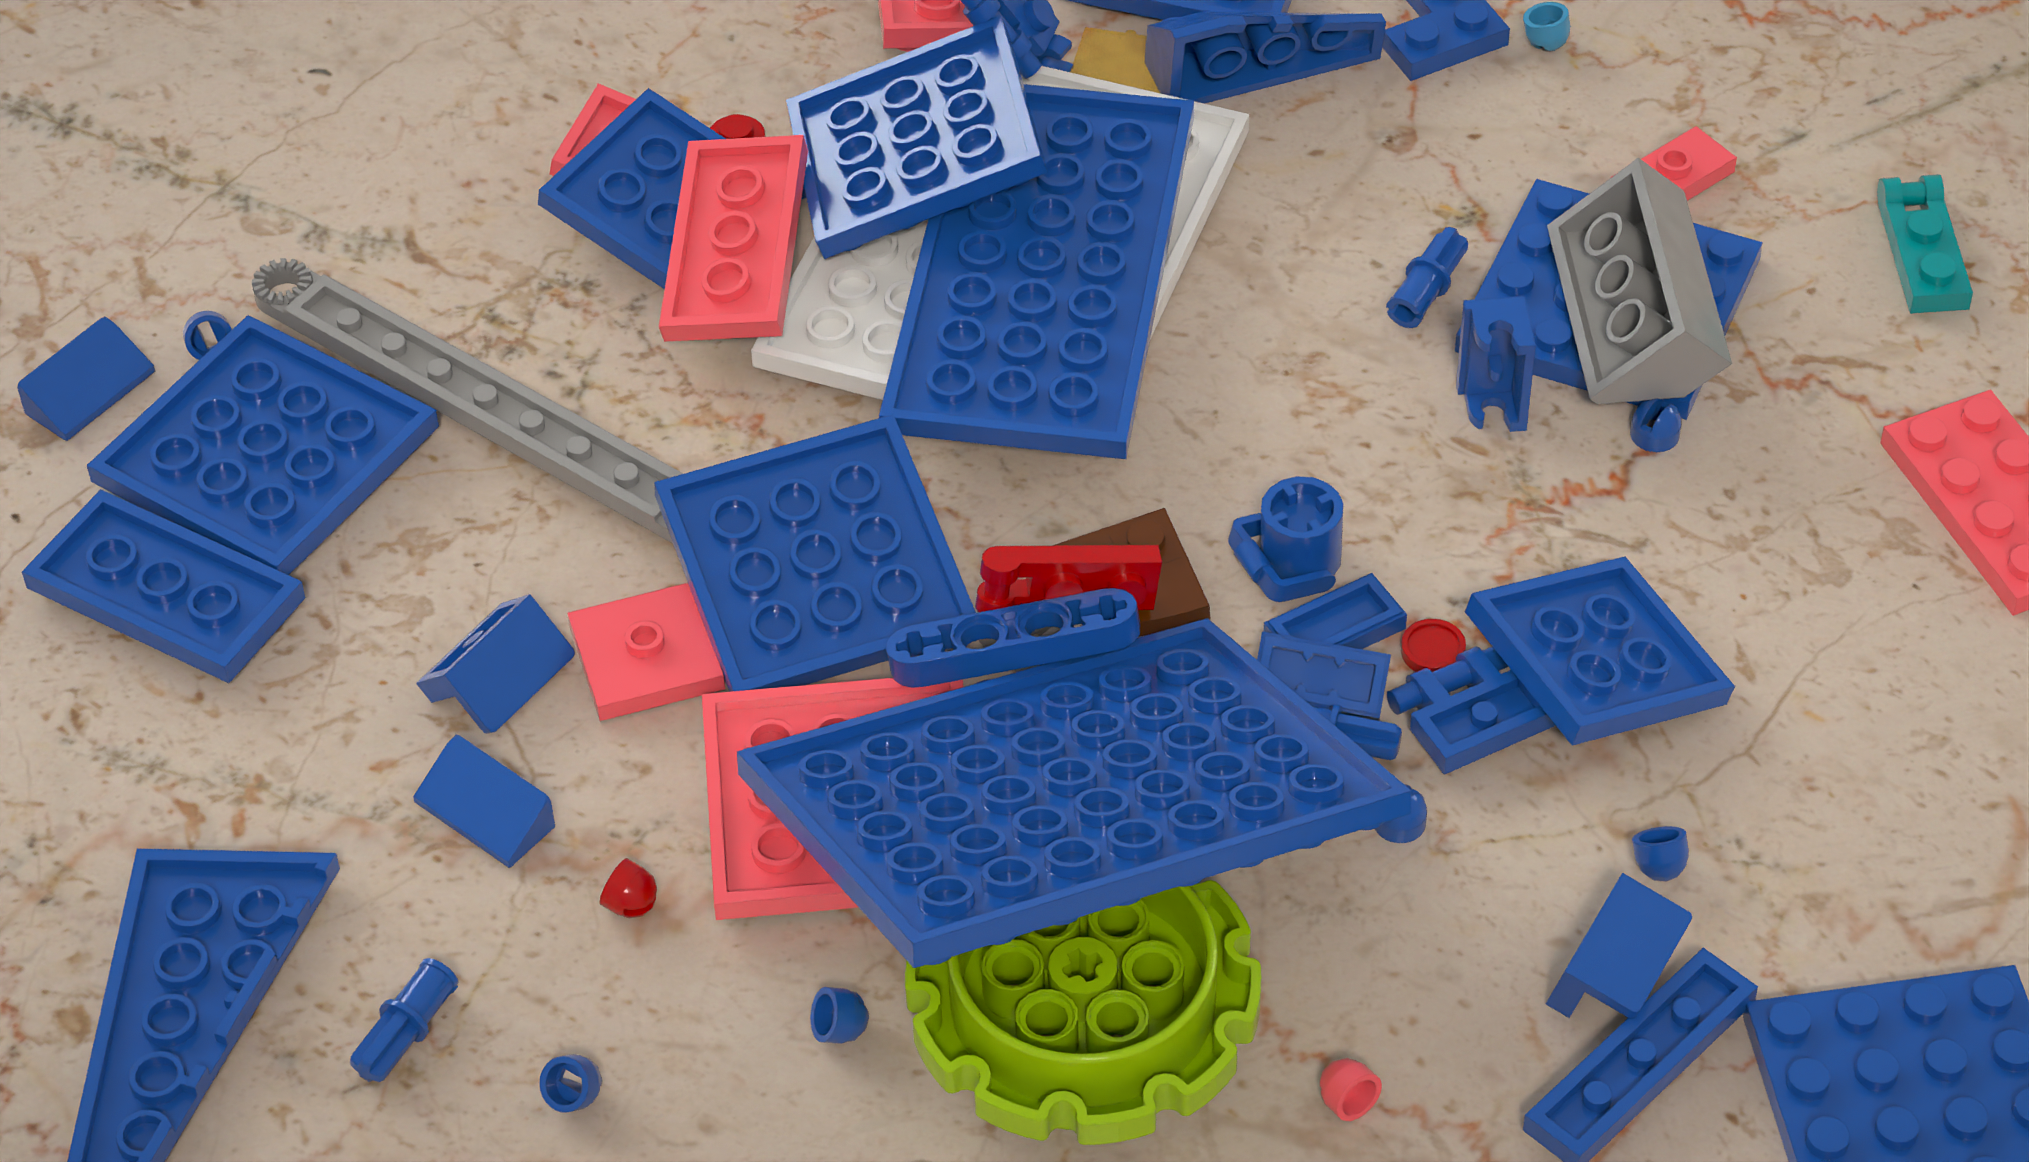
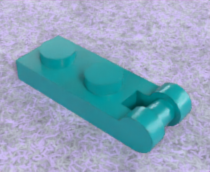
[1877,174,1973,314]

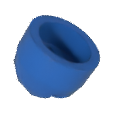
[183,310,232,360]
[1630,399,1682,452]
[1375,784,1427,843]
[1632,826,1689,882]
[810,987,869,1044]
[540,1054,602,1113]

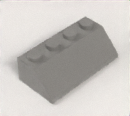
[1547,158,1732,404]

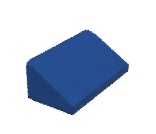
[17,316,155,441]
[413,734,555,868]

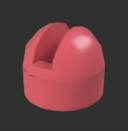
[1320,1058,1382,1121]

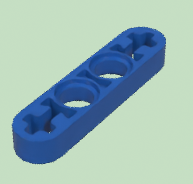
[886,588,1141,688]

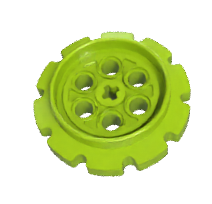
[905,880,1261,1145]

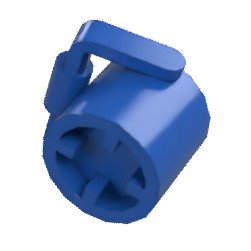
[1228,476,1344,602]

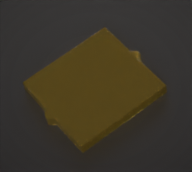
[1070,27,1160,93]

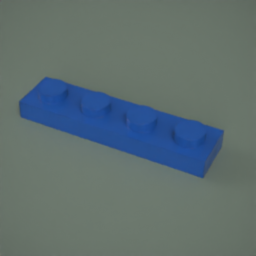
[1523,947,1758,1162]

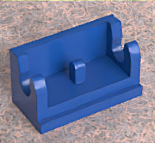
[1456,296,1536,432]

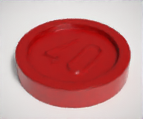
[1401,619,1466,672]

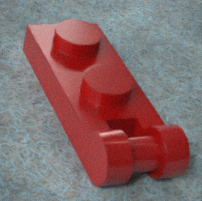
[975,545,1162,612]

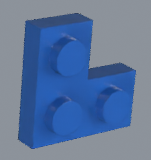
[1382,0,1510,81]

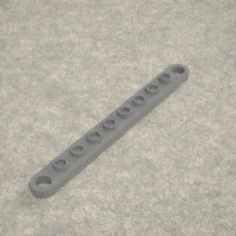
[252,258,683,543]

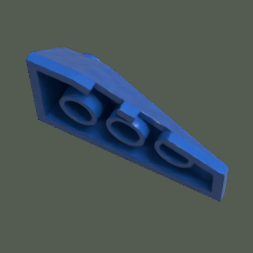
[1144,12,1386,104]

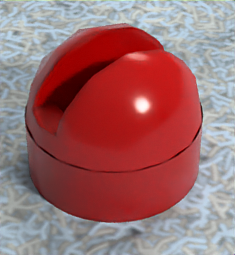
[599,858,657,918]

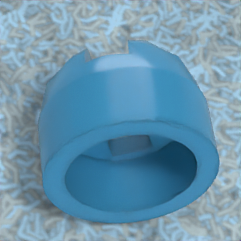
[1523,2,1571,51]

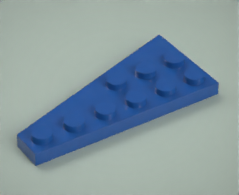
[67,848,340,1162]

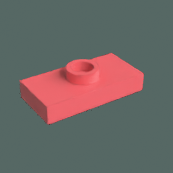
[1612,126,1737,201]

